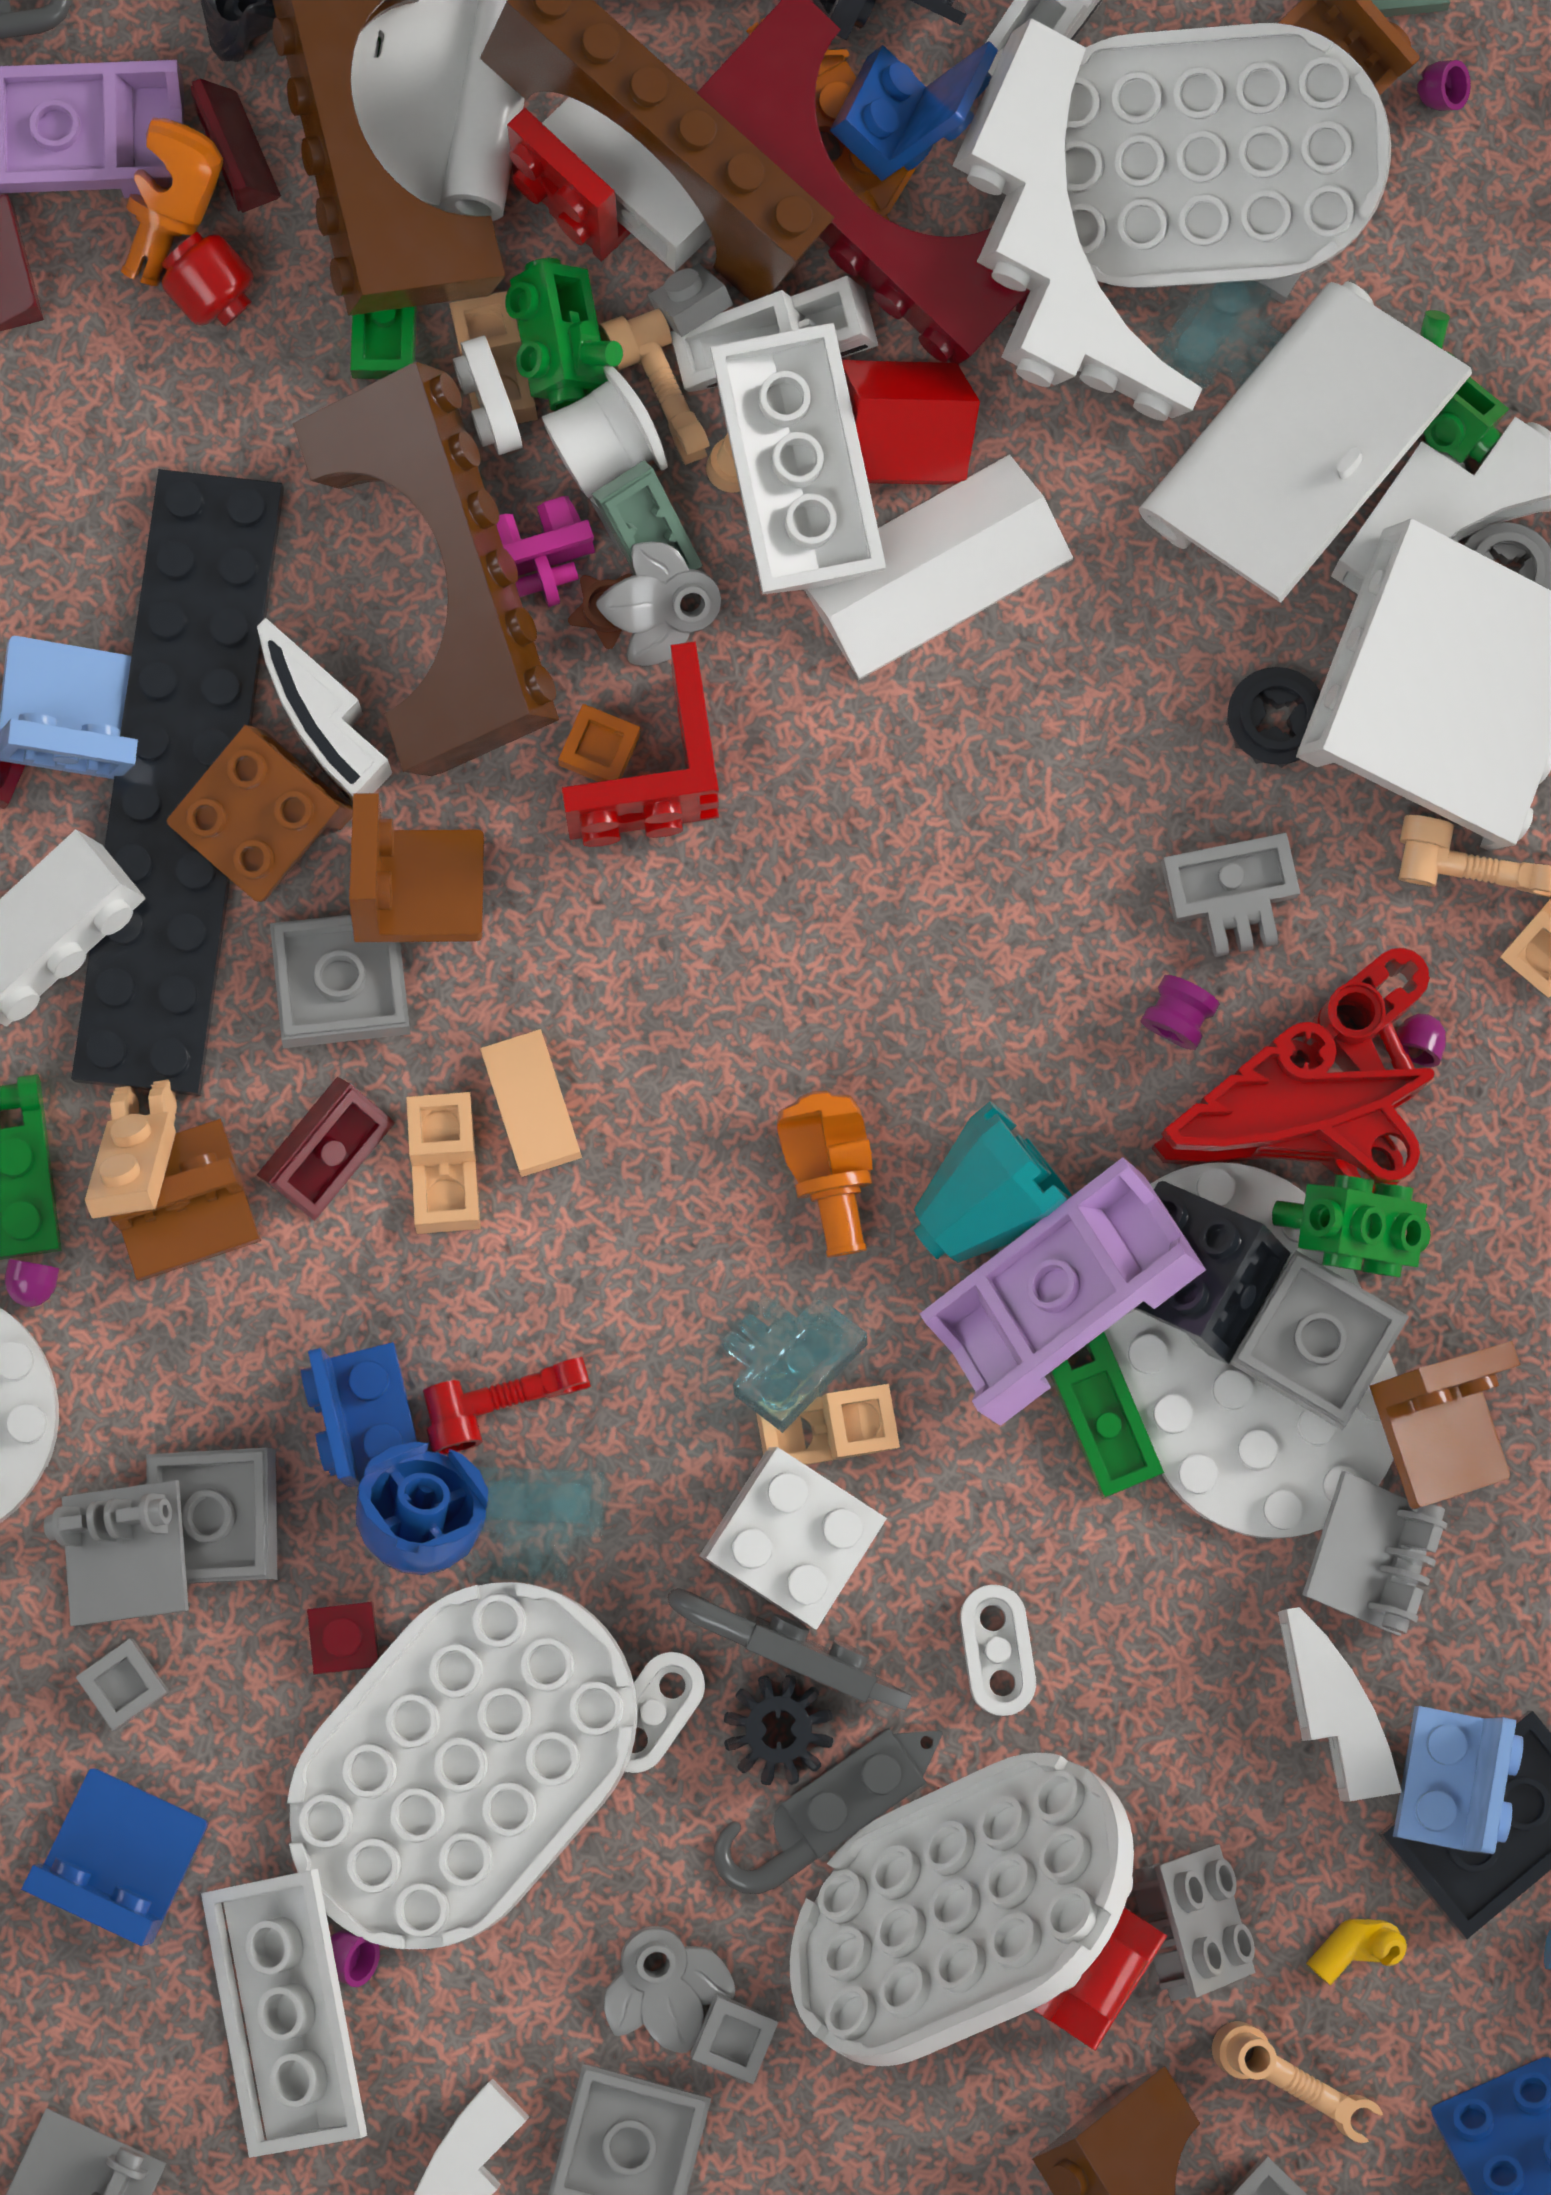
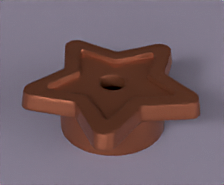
[568,573,633,650]

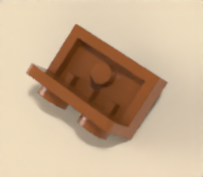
[1277,0,1420,95]

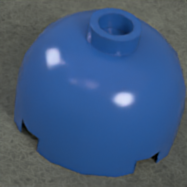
[356,1442,488,1575]

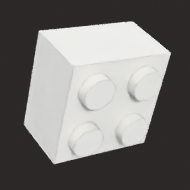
[699,1447,887,1630]

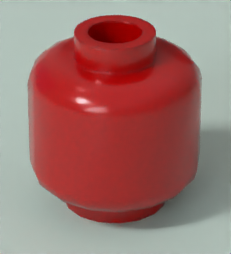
[161,231,254,327]

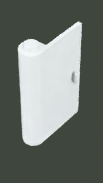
[351,0,525,221]
[1139,281,1472,603]

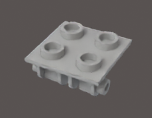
[1302,1471,1448,1636]
[44,1480,189,1626]
[1132,1844,1256,2001]
[6,2108,167,2195]

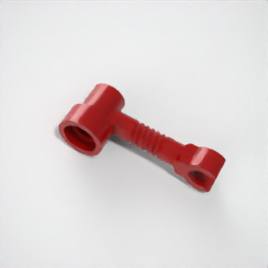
[423,1357,591,1455]

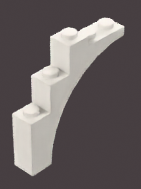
[952,18,1202,421]
[1331,417,1551,594]

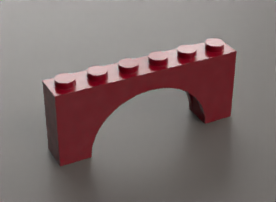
[697,0,1030,365]

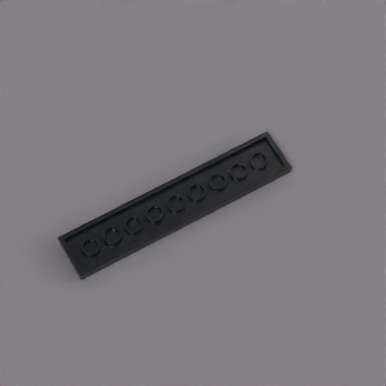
[71,469,284,1096]

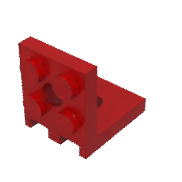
[507,107,631,262]
[562,641,719,847]

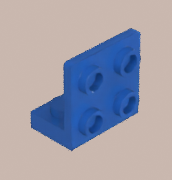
[830,41,998,181]
[301,1342,418,1488]
[21,1768,208,1946]
[1431,2057,1551,2195]

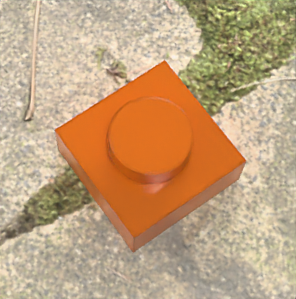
[558,704,641,782]

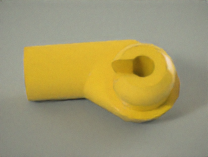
[1306,1919,1407,1986]

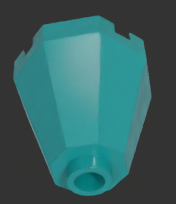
[914,1101,1072,1263]

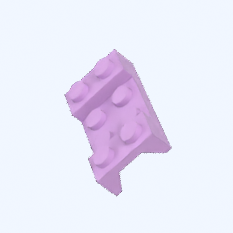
[0,60,184,198]
[919,1157,1206,1426]

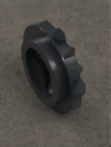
[1226,667,1320,768]

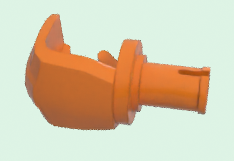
[120,117,223,286]
[777,1090,873,1258]

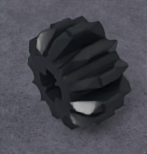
[724,1675,833,1786]

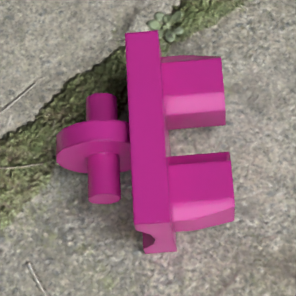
[496,496,595,608]

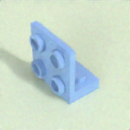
[0,636,138,779]
[1393,1706,1523,1854]

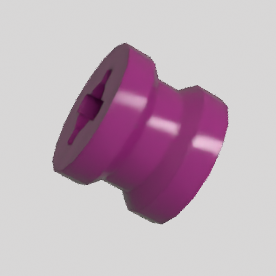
[1140,975,1220,1050]

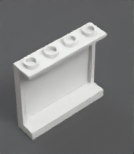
[1296,518,1551,851]

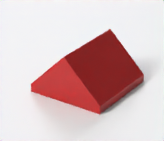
[842,360,980,485]

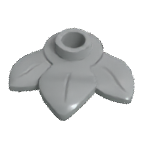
[596,542,721,666]
[604,1926,735,2054]

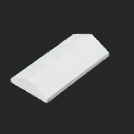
[710,322,886,594]
[804,454,1073,680]
[201,1869,367,2158]

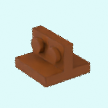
[110,1118,261,1282]

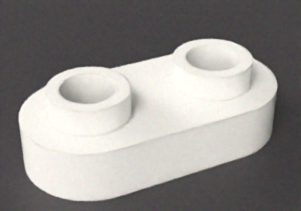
[452,335,523,455]
[960,1585,1036,1716]
[625,1652,705,1773]

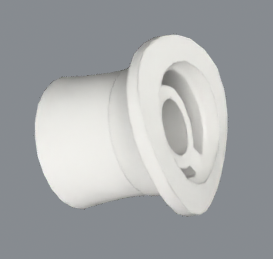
[542,366,668,498]

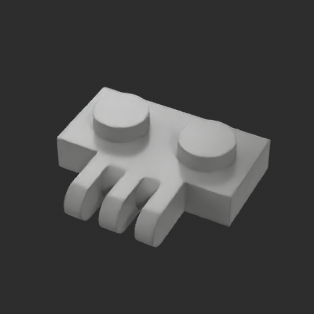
[1161,833,1301,957]

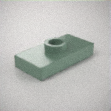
[592,460,703,575]

